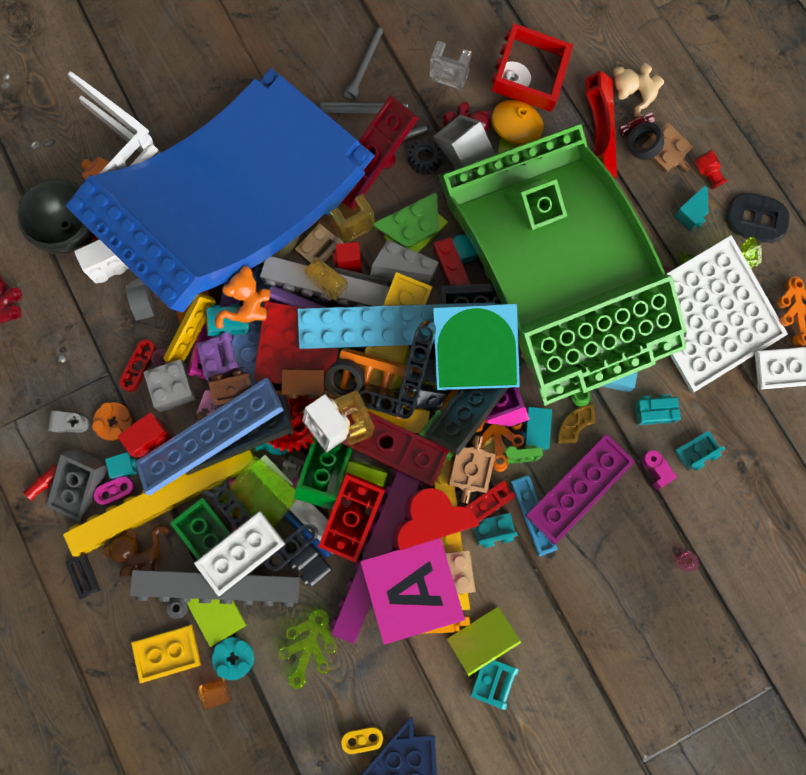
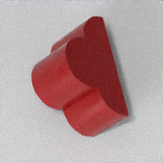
[318,472,386,563]
[392,488,479,551]

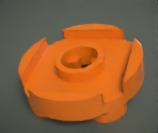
[92,402,134,442]

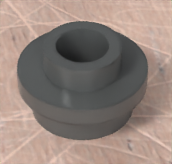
[167,598,188,619]

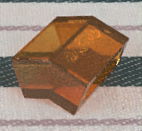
[199,678,231,710]

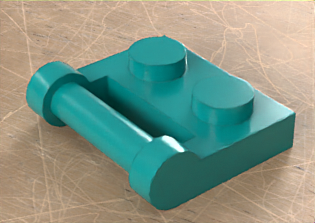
[470,660,519,710]

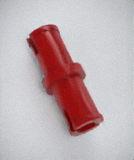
[23,464,57,500]

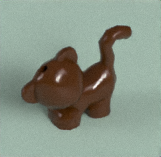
[102,525,170,577]

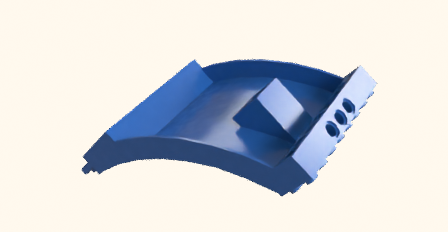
[66,67,375,312]

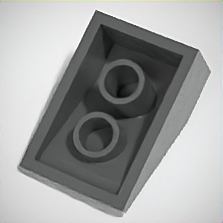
[46,448,107,522]

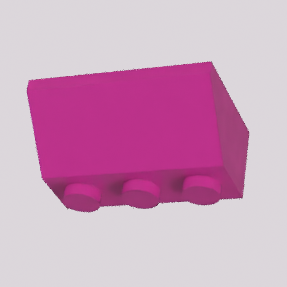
[486,387,530,426]

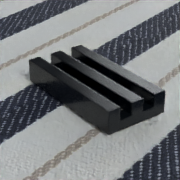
[65,554,101,600]

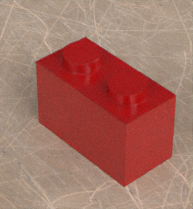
[333,242,362,273]

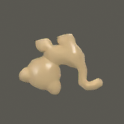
[613,63,664,118]

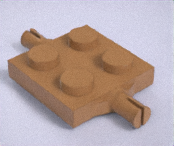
[641,123,694,173]
[447,435,496,503]

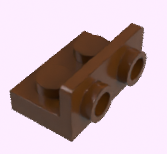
[208,369,251,406]

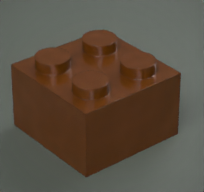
[282,368,325,399]

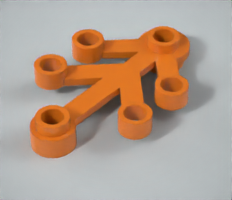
[777,276,806,348]
[472,419,524,472]

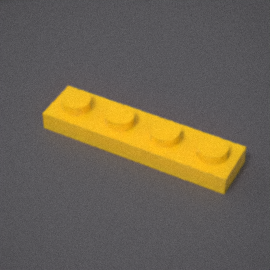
[163,294,216,363]

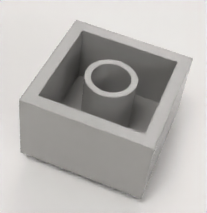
[144,359,197,412]

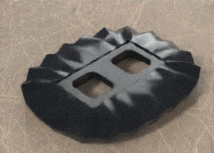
[726,193,790,243]

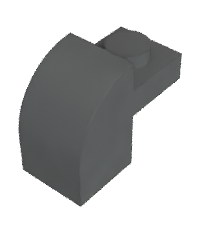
[126,279,155,321]

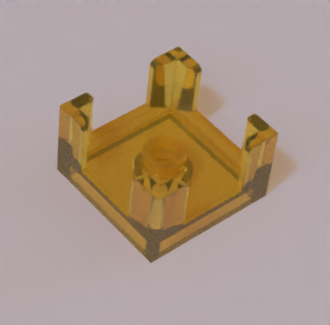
[330,194,375,243]
[334,390,375,446]

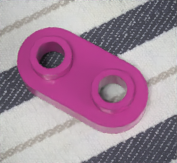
[94,477,134,505]

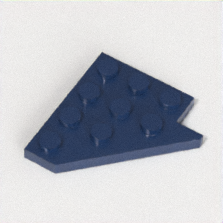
[361,717,437,775]

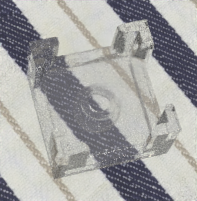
[430,41,472,90]

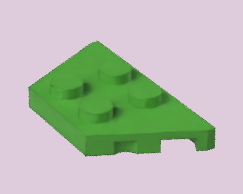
[373,193,438,248]

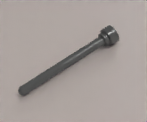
[343,27,383,101]

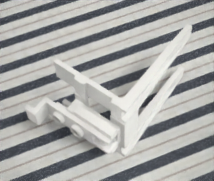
[68,71,160,174]

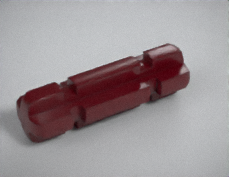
[619,112,655,136]

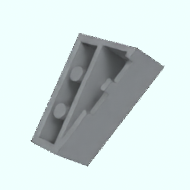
[370,240,439,285]

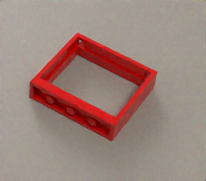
[491,23,573,112]

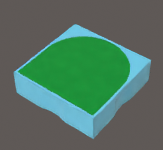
[433,303,520,390]

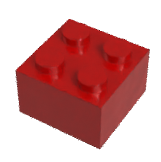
[117,412,173,459]

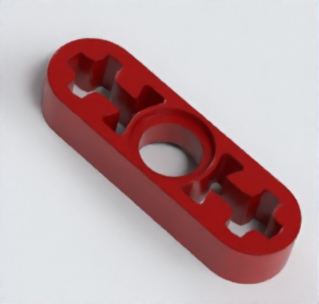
[119,340,157,392]

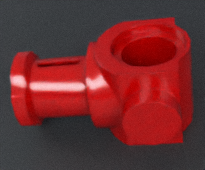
[695,149,727,190]

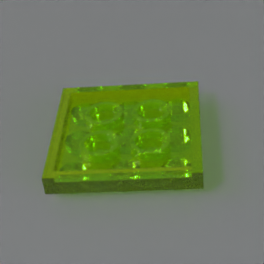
[221,456,297,528]

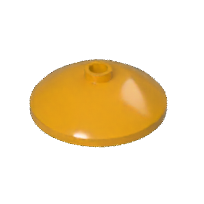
[491,100,544,145]

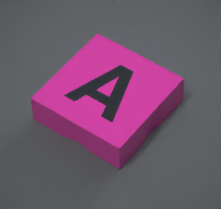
[360,538,465,645]

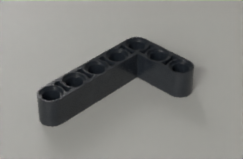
[357,320,436,419]
[214,488,318,571]

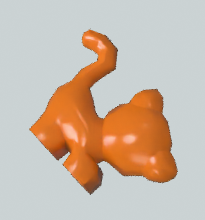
[215,266,270,329]

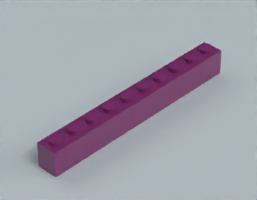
[330,470,420,644]

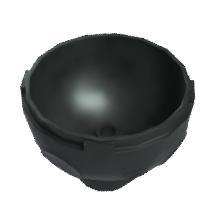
[17,179,93,254]

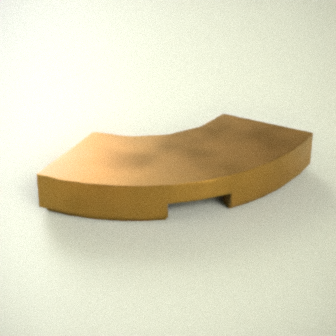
[557,404,595,444]

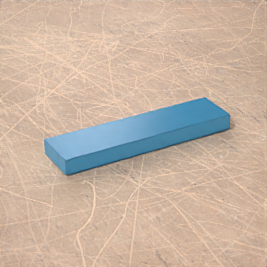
[510,475,558,557]

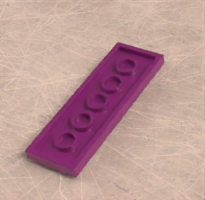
[525,434,635,545]

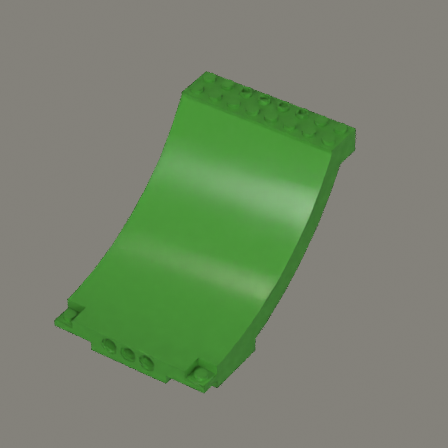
[438,124,687,406]

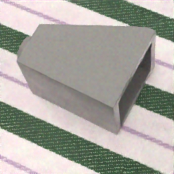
[433,115,495,169]

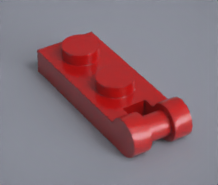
[465,480,516,523]

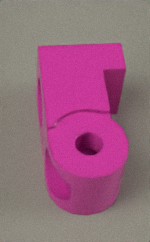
[641,451,677,490]

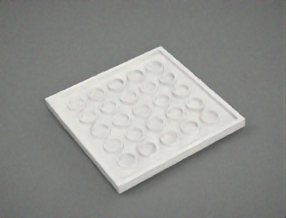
[666,235,788,392]

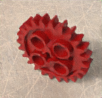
[267,394,316,453]

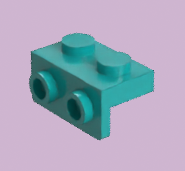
[674,431,725,471]

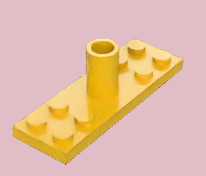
[353,272,432,390]

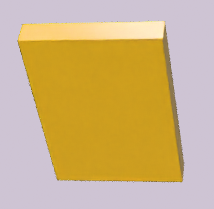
[131,625,201,683]

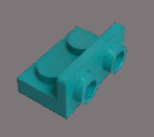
[473,513,518,549]

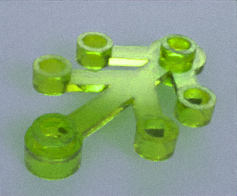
[279,609,337,689]

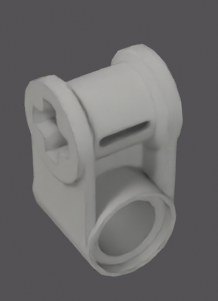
[48,411,89,433]

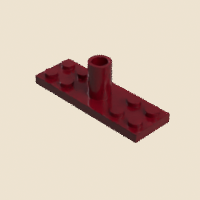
[342,95,419,210]
[337,400,449,487]

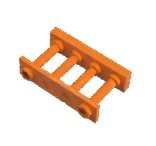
[330,348,420,419]

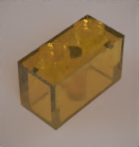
[304,257,348,301]

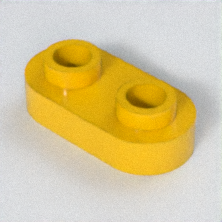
[341,726,383,754]

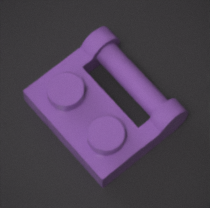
[197,333,240,381]

